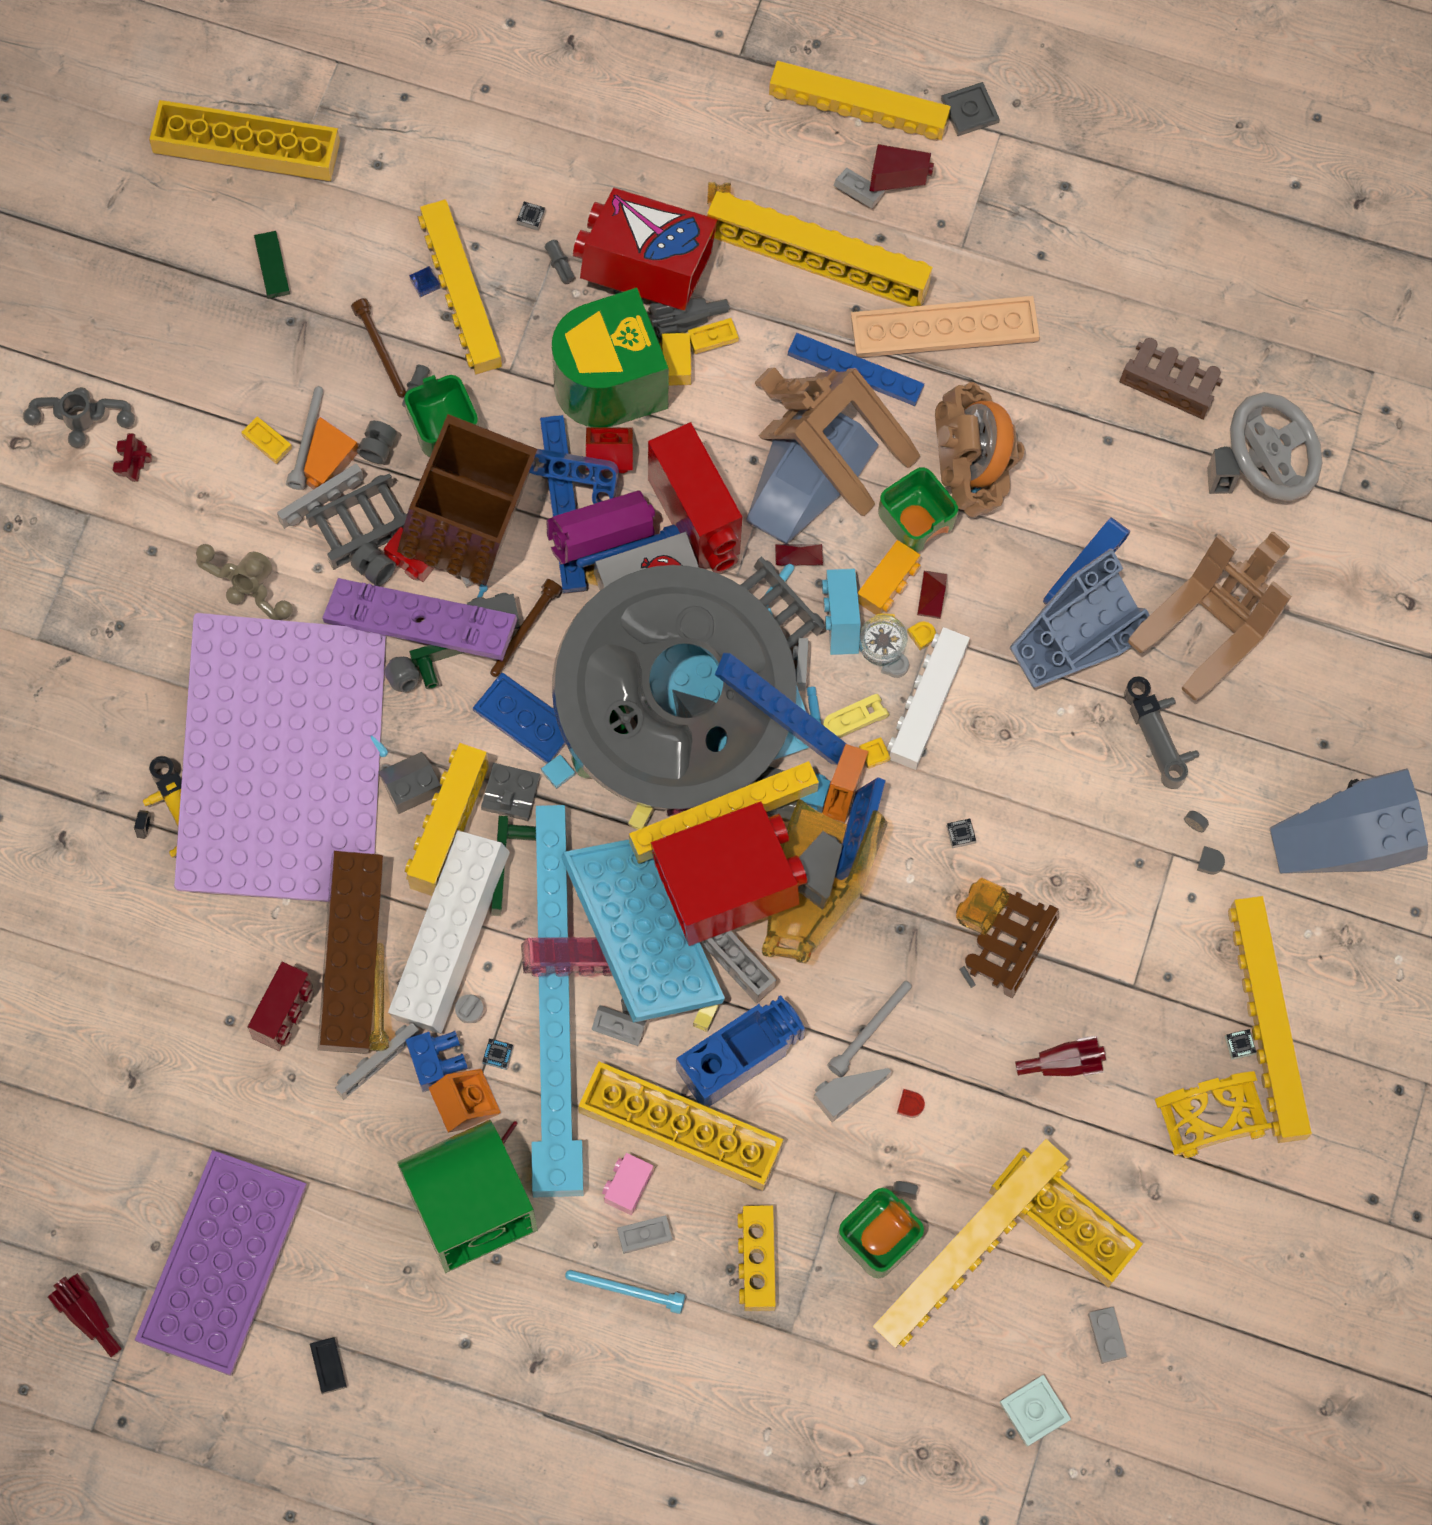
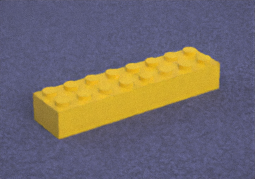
[149,100,340,181]
[578,1061,783,1191]

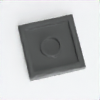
[941,82,1000,136]

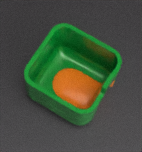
[878,467,958,553]
[837,1188,924,1279]

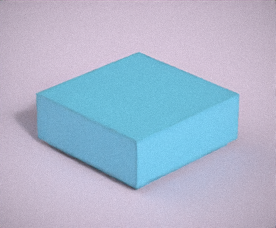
[541,755,575,789]

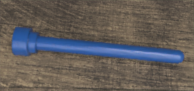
[576,524,680,568]

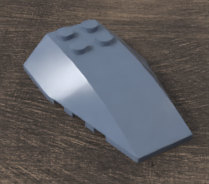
[1270,768,1428,874]

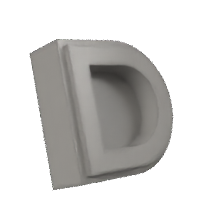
[881,652,909,678]

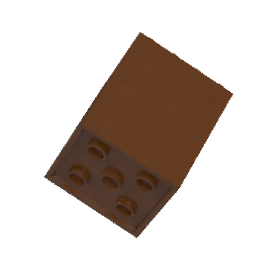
[397,414,538,586]

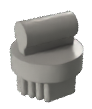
[455,994,484,1023]

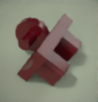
[112,433,153,482]

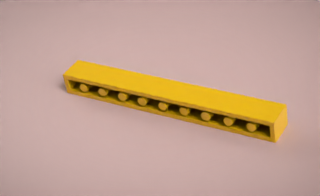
[1228,896,1312,1143]
[873,1139,1069,1348]

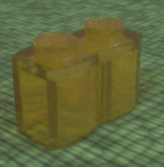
[956,877,1009,935]

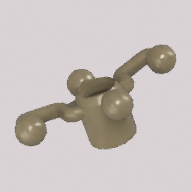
[196,544,293,620]

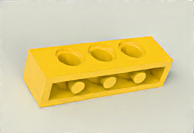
[737,1205,776,1311]

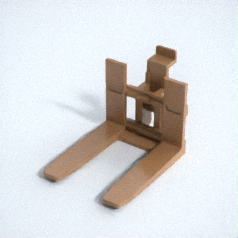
[755,368,920,516]
[1128,532,1292,700]

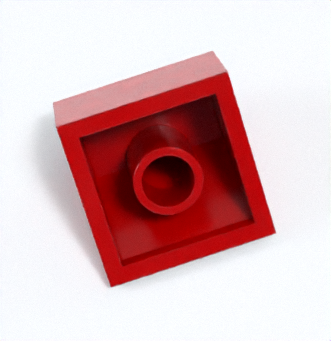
[586,427,633,473]

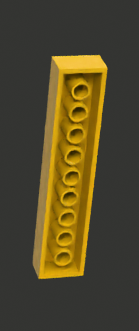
[707,191,933,307]

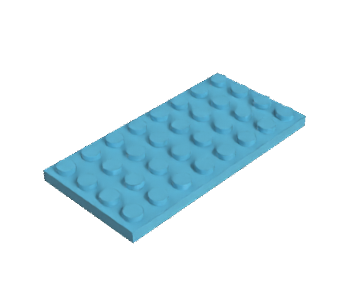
[561,840,725,1023]

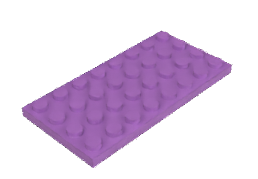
[135,1150,307,1376]

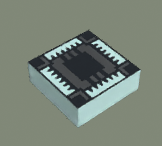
[1225,1029,1257,1060]

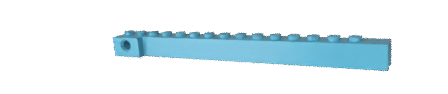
[532,805,584,1198]

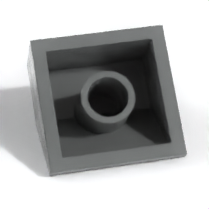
[378,752,441,814]

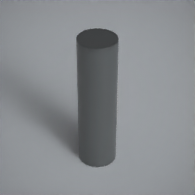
[959,966,976,988]

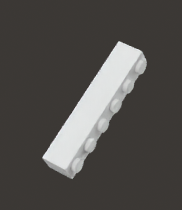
[887,627,970,770]

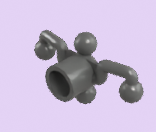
[23,387,135,448]

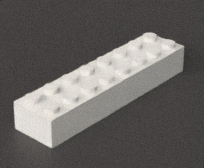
[388,830,510,1034]

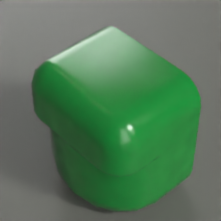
[404,375,479,457]

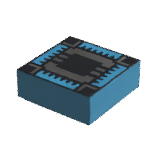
[482,1038,513,1070]

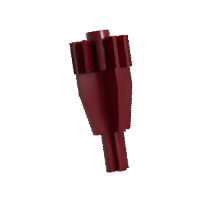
[1015,1036,1106,1076]
[47,1273,122,1358]

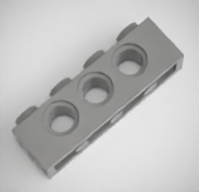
[700,931,776,1004]

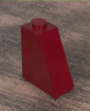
[869,144,934,192]

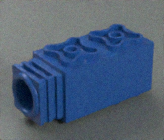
[676,995,805,1107]

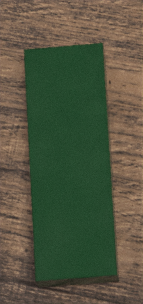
[254,231,290,299]

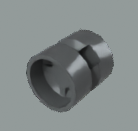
[357,420,397,464]
[351,543,396,586]

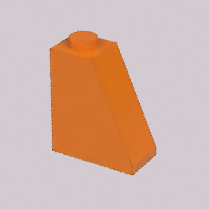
[304,417,358,490]
[822,744,869,823]

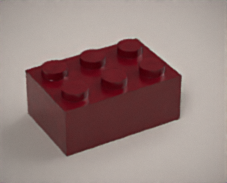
[247,961,314,1051]

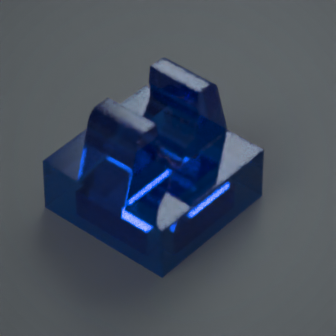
[409,266,440,298]

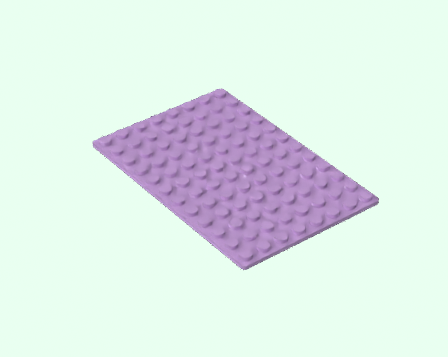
[174,613,386,902]

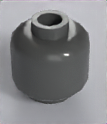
[384,656,420,692]

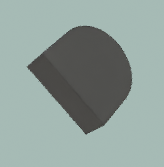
[1197,846,1225,875]
[892,1181,919,1200]

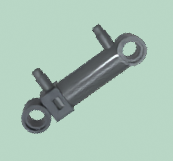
[1124,676,1199,789]

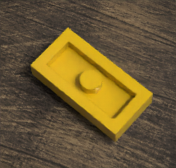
[688,318,739,354]
[241,416,292,464]

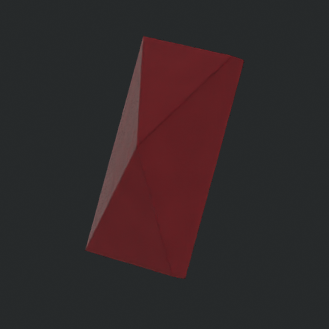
[775,544,823,565]
[917,570,947,619]

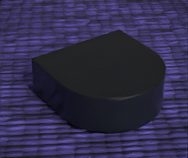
[134,810,151,839]

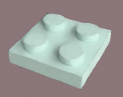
[999,1375,1071,1447]

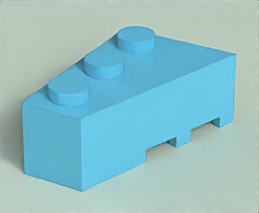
[822,569,861,655]

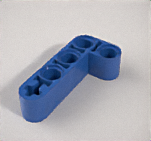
[530,449,619,504]

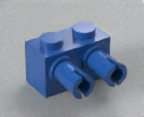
[405,1031,468,1092]

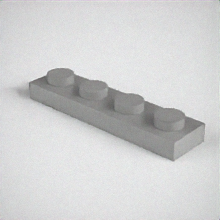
[277,463,363,529]
[335,1023,420,1100]

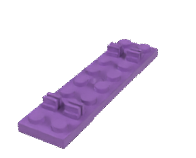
[322,578,517,660]

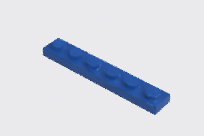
[787,333,925,406]

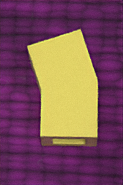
[628,805,654,830]
[693,1004,719,1032]

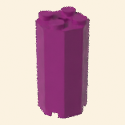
[546,490,655,565]

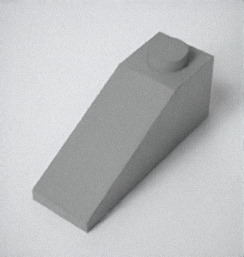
[813,1068,891,1122]

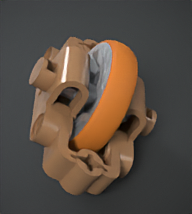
[935,382,1025,517]

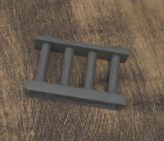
[305,473,407,570]
[741,556,825,648]

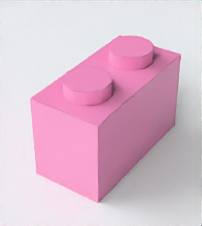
[602,1153,653,1215]

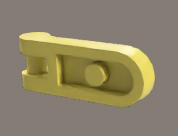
[823,694,889,738]

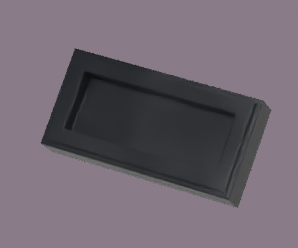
[310,1337,347,1395]

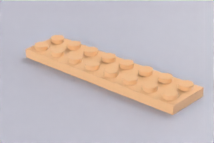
[851,296,1040,357]

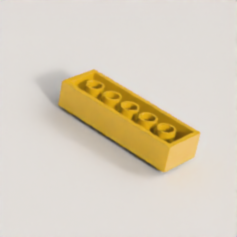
[405,742,489,896]
[989,1148,1143,1288]

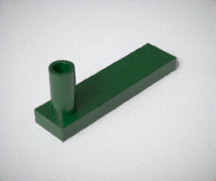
[409,645,465,689]
[491,816,536,916]

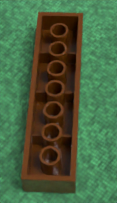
[317,851,383,1054]

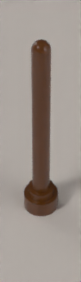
[351,298,406,398]
[490,579,562,677]

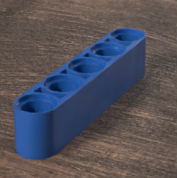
[1043,517,1131,605]

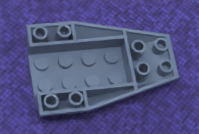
[746,409,879,544]
[1009,548,1150,688]

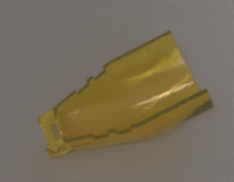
[762,799,888,964]

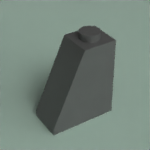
[798,831,842,910]

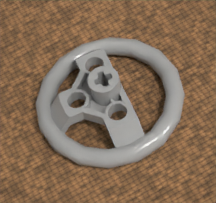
[1230,392,1323,501]

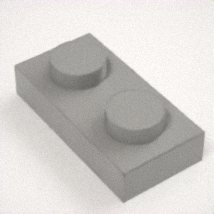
[833,168,885,208]
[793,638,808,691]
[592,1005,646,1046]
[617,1215,672,1254]
[1088,1307,1127,1364]

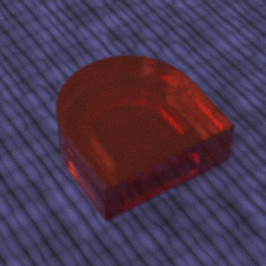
[897,1089,925,1118]

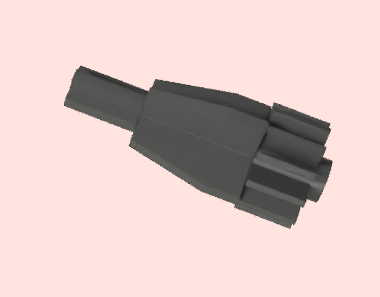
[648,298,730,338]

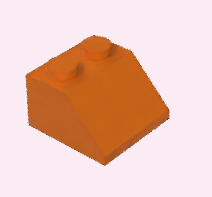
[429,1069,501,1133]

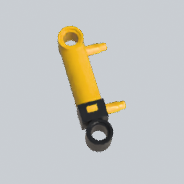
[143,756,182,858]

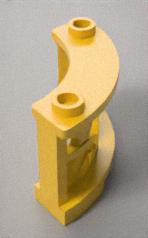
[1155,1071,1272,1158]

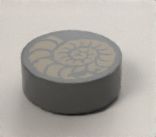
[1184,810,1209,833]

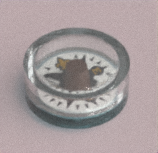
[859,615,908,666]

